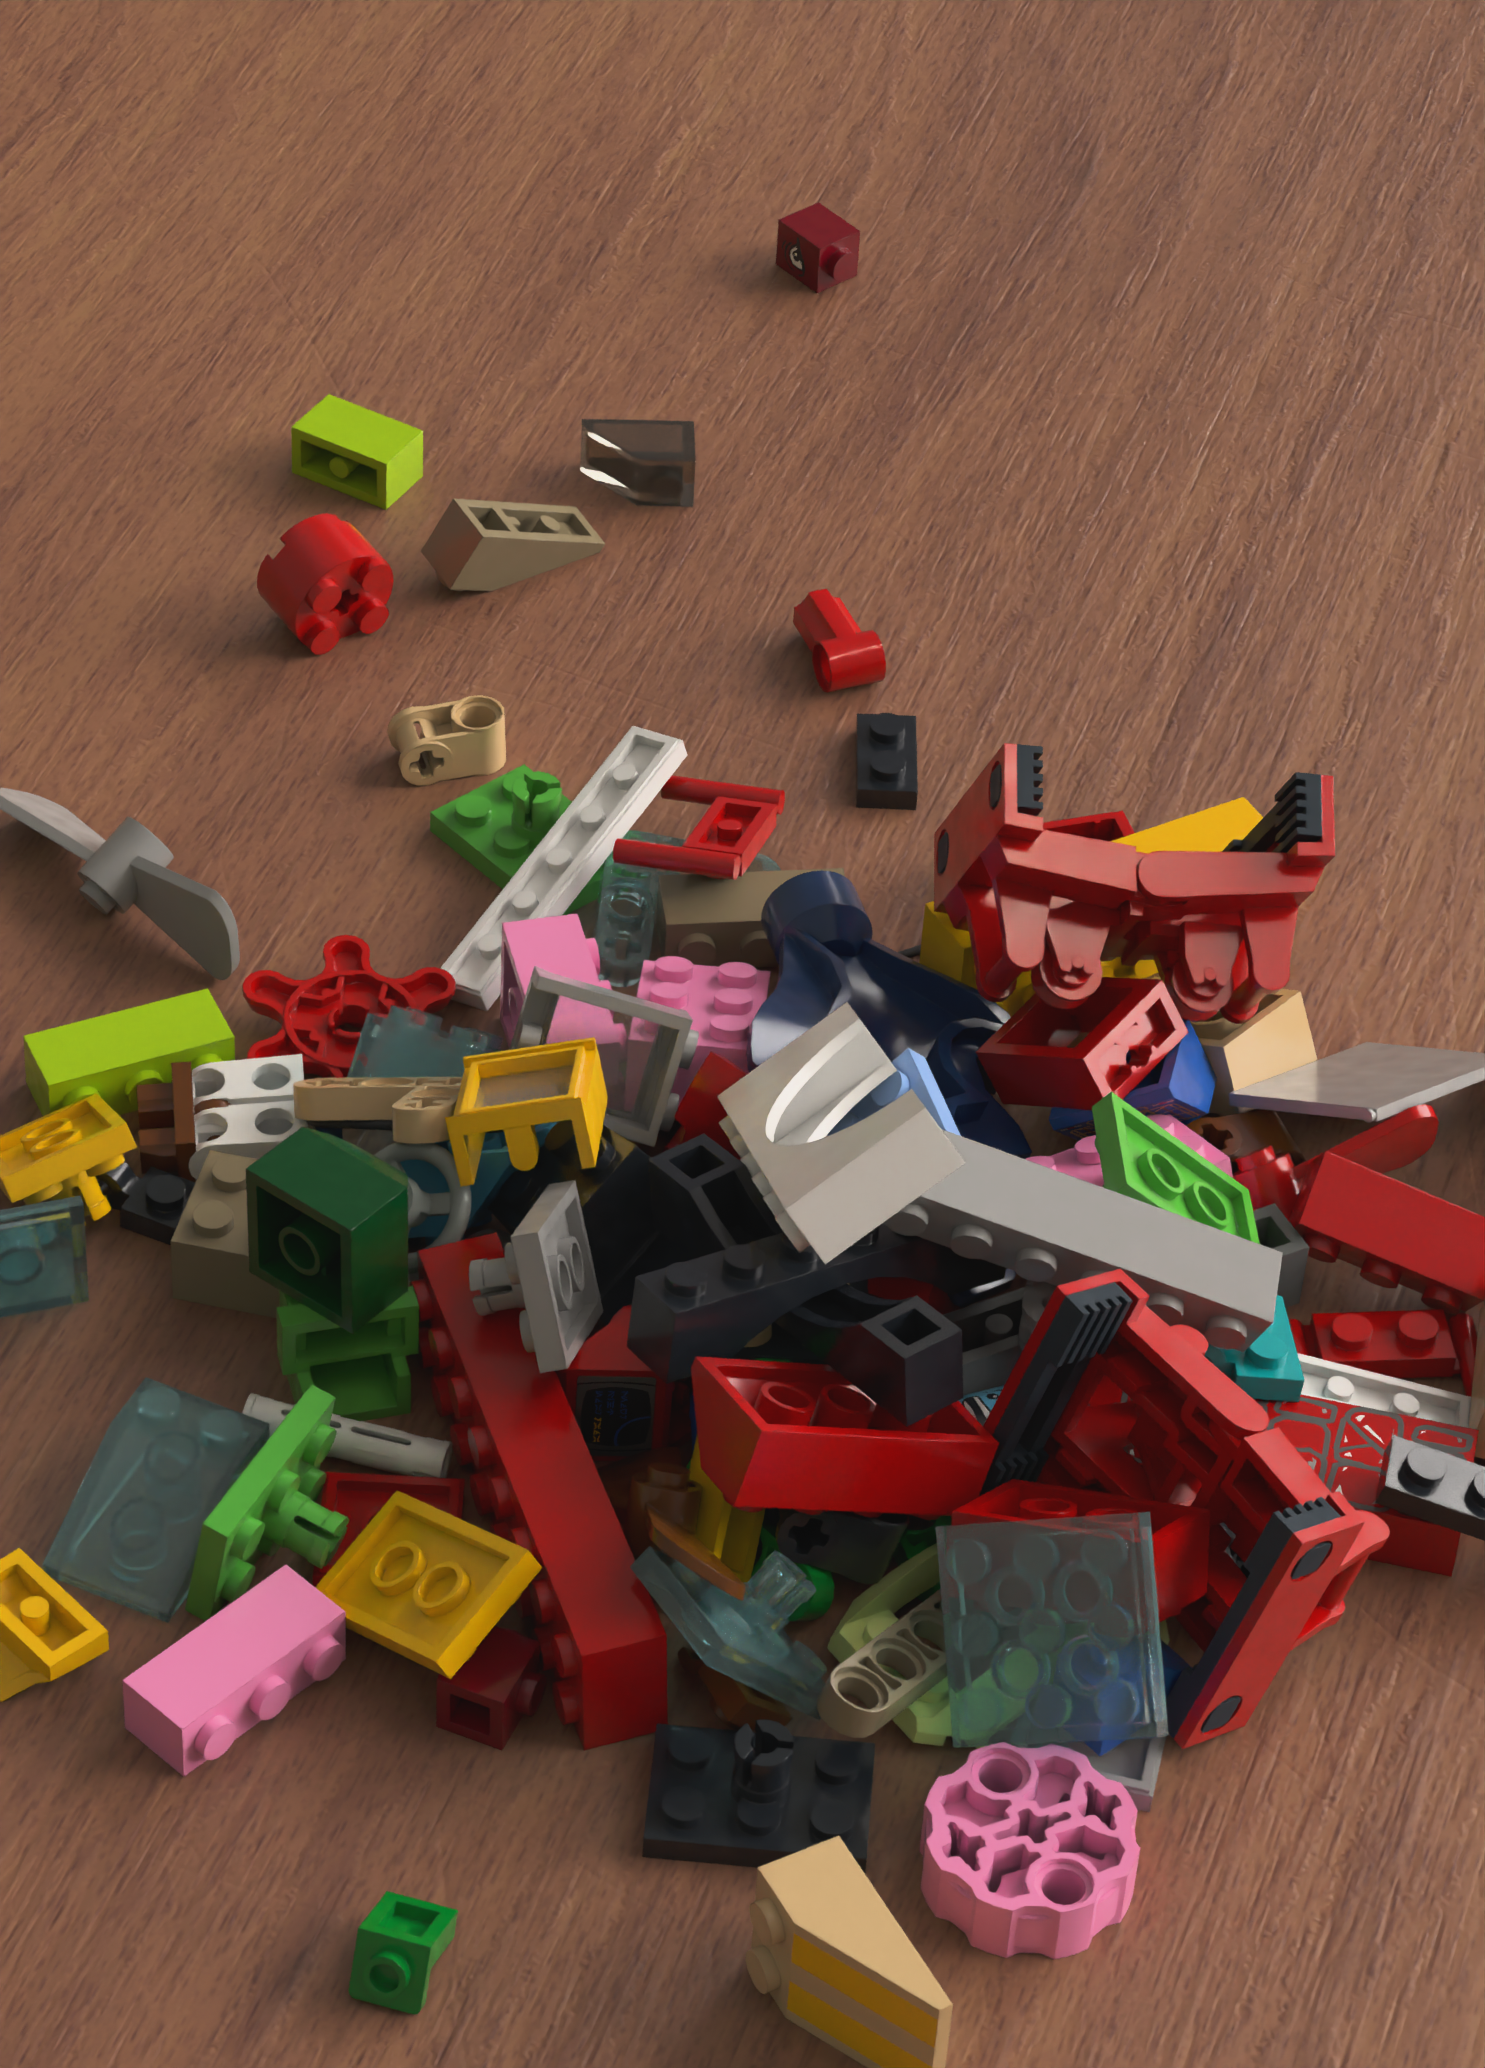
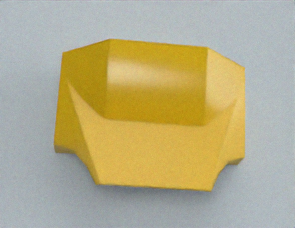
[0,1548,109,1702]

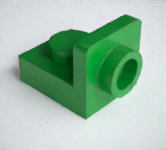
[348,1891,458,2015]

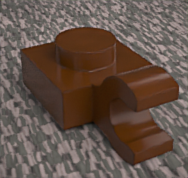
[678,1620,793,1732]

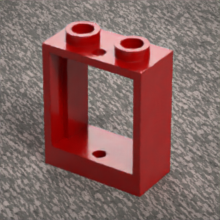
[976,977,1189,1110]

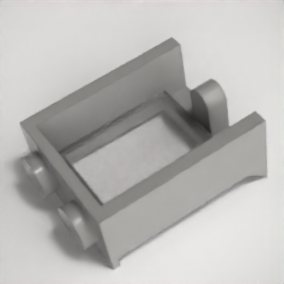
[509,966,699,1147]

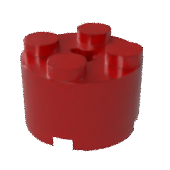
[257,513,394,655]

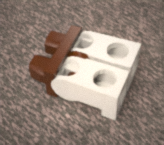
[137,1054,308,1183]

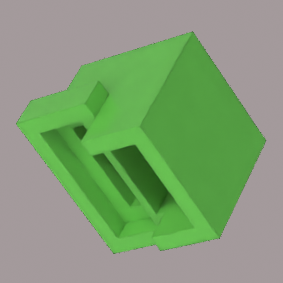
[276,1286,419,1421]

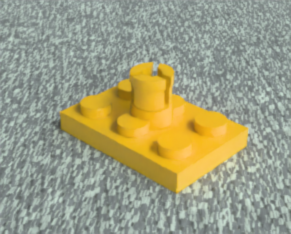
[0,1093,137,1231]
[315,1490,543,1679]

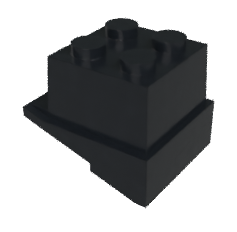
[488,1120,694,1327]

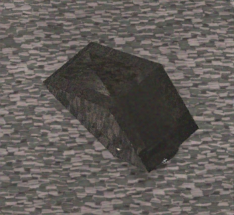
[580,419,696,507]

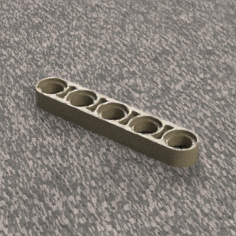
[817,1582,1026,1738]

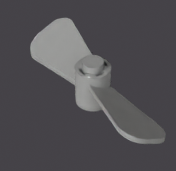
[0,787,240,980]

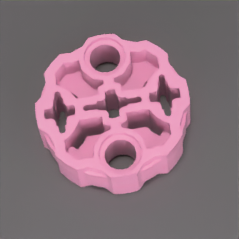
[919,1742,1140,1959]

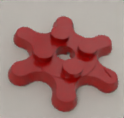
[242,935,463,1078]

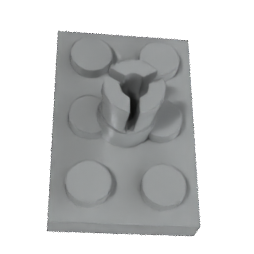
[469,1180,603,1373]

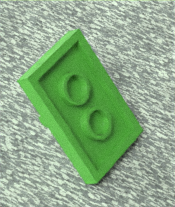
[430,764,641,915]
[1092,1092,1260,1244]
[185,1384,349,1621]

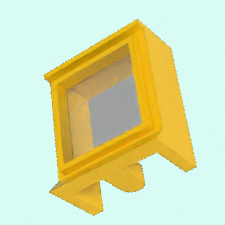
[445,1037,608,1187]

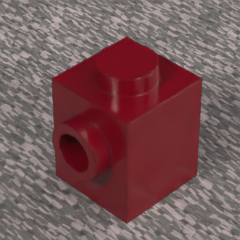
[436,1626,547,1750]

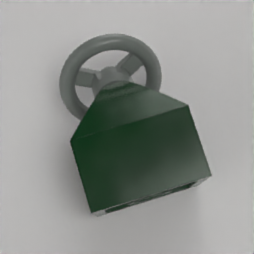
[246,1127,471,1334]

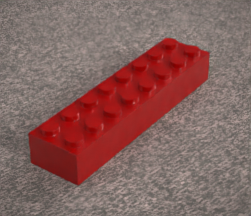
[409,1232,668,1751]

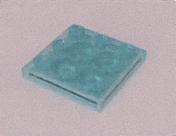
[936,1512,1169,1748]

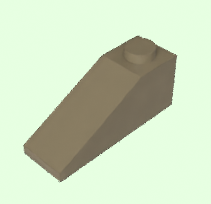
[421,498,605,591]

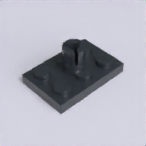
[642,1719,875,1873]

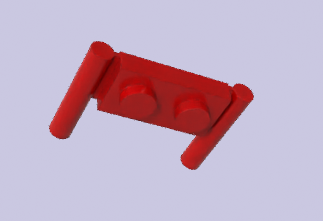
[613,775,785,880]
[1288,1309,1478,1397]

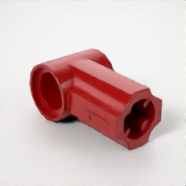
[793,589,886,693]

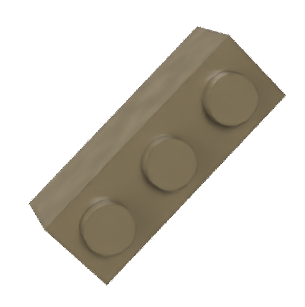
[656,868,845,968]

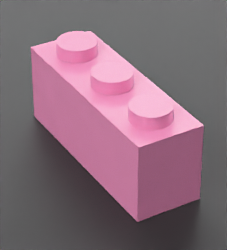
[123,1564,346,1777]

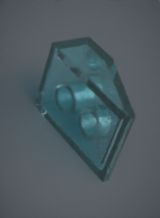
[42,1377,270,1623]

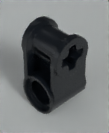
[766,1508,910,1584]

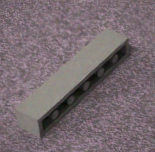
[882,1129,1283,1352]

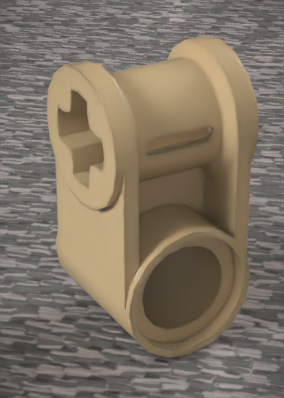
[387,695,506,786]

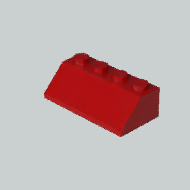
[691,1356,999,1520]

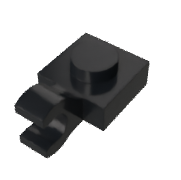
[95,1162,195,1245]

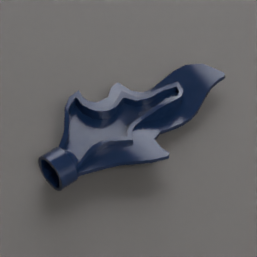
[746,871,1032,1308]

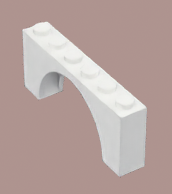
[717,1002,965,1264]

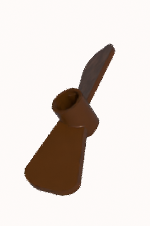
[597,1447,746,1601]

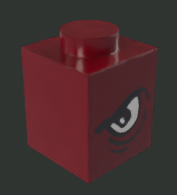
[776,202,860,293]

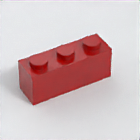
[1288,1151,1485,1314]

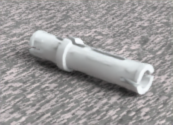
[240,1393,453,1478]

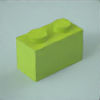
[291,394,423,510]

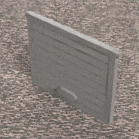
[1228,1042,1485,1123]

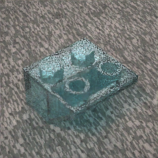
[347,1005,504,1078]

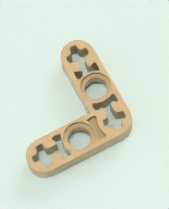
[293,1077,462,1144]

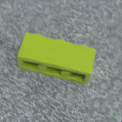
[23,988,235,1116]

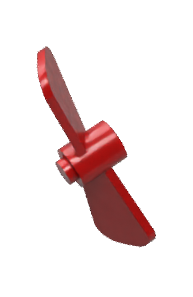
[1233,1104,1439,1220]

